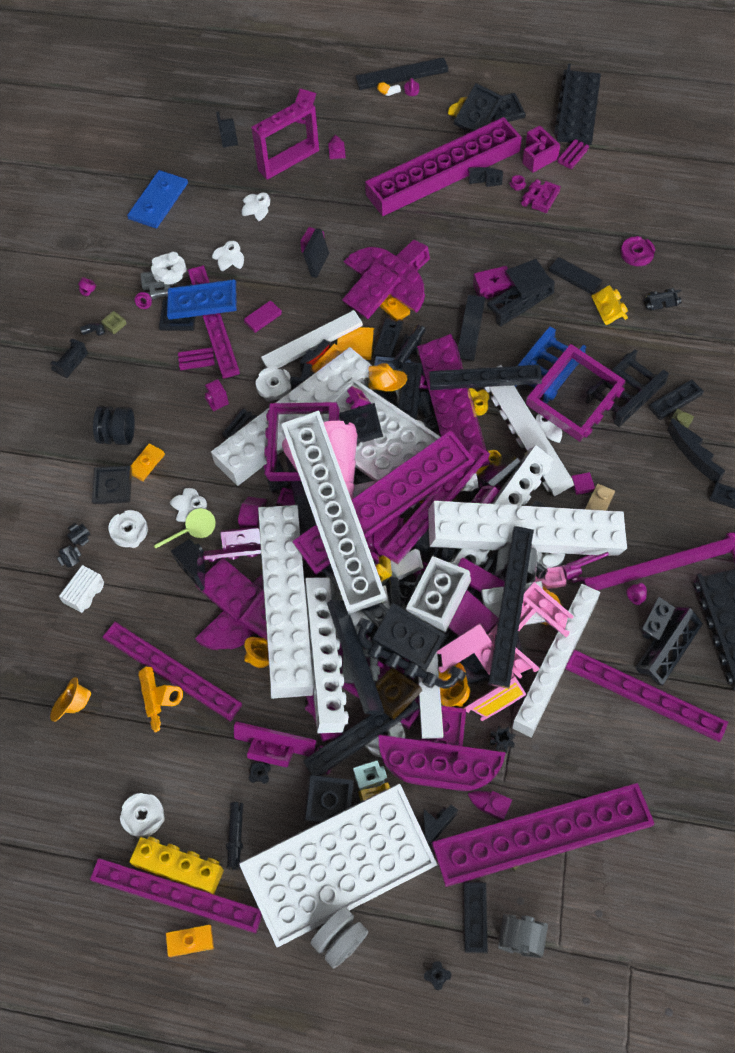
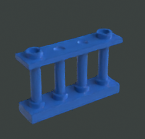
[514,327,586,404]

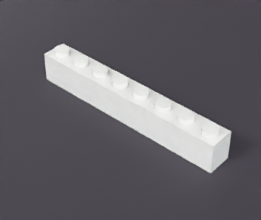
[484,365,574,496]
[513,584,600,738]

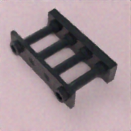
[586,349,669,428]

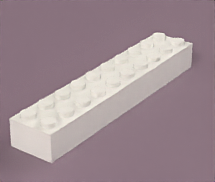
[211,347,372,486]
[281,411,387,614]
[428,501,627,556]
[258,505,313,699]

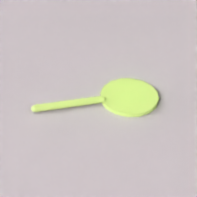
[154,508,216,548]

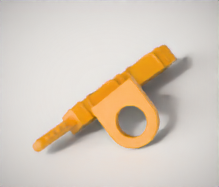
[138,666,183,732]

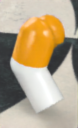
[377,82,401,96]

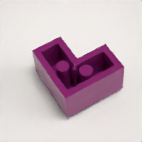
[523,126,560,173]

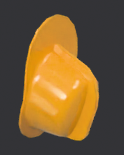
[368,363,407,391]
[244,637,269,668]
[438,662,470,707]
[50,677,91,721]

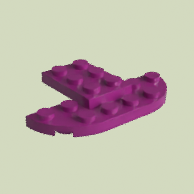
[342,247,425,319]
[195,558,264,650]
[378,706,505,791]

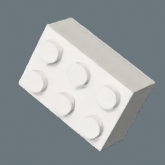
[406,556,471,632]

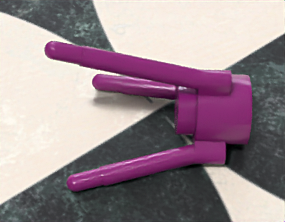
[562,552,609,583]

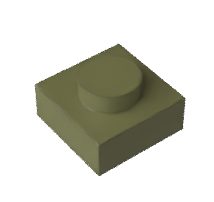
[101,311,127,334]
[668,409,694,428]

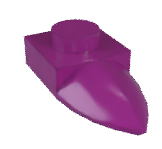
[328,135,346,159]
[468,791,512,821]

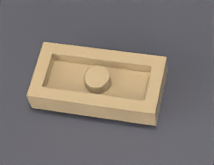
[585,484,615,511]

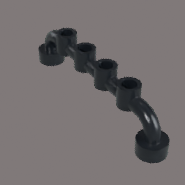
[357,618,466,689]

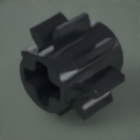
[66,523,91,546]
[56,544,82,568]
[490,726,515,753]

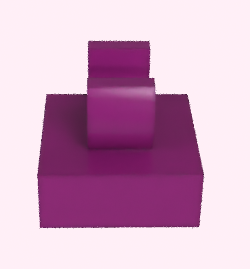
[346,386,371,409]

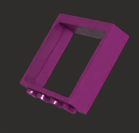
[251,97,319,180]
[526,344,626,442]
[264,402,340,481]

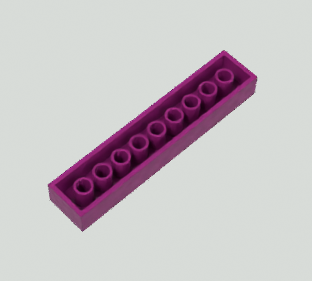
[365,117,522,216]

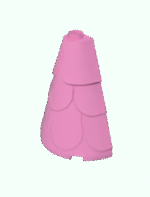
[282,421,358,500]

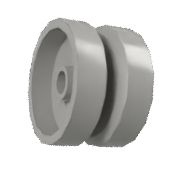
[310,907,368,969]

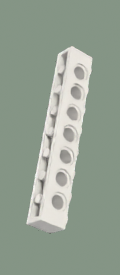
[449,445,554,566]
[304,578,348,733]

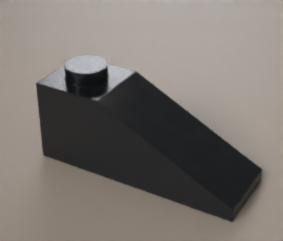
[170,539,205,591]

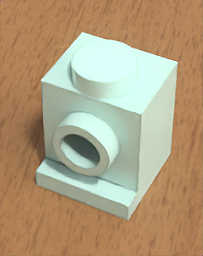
[353,760,387,791]

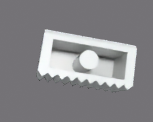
[59,565,104,613]

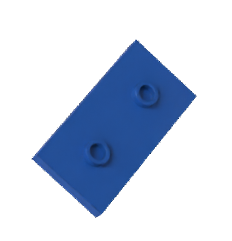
[127,170,188,229]
[167,280,237,320]

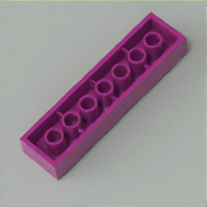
[417,334,490,468]

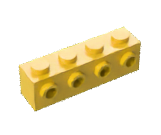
[130,836,224,895]

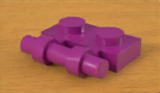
[521,179,561,213]

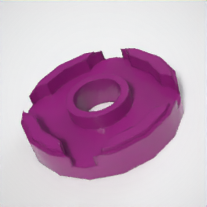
[620,236,655,266]

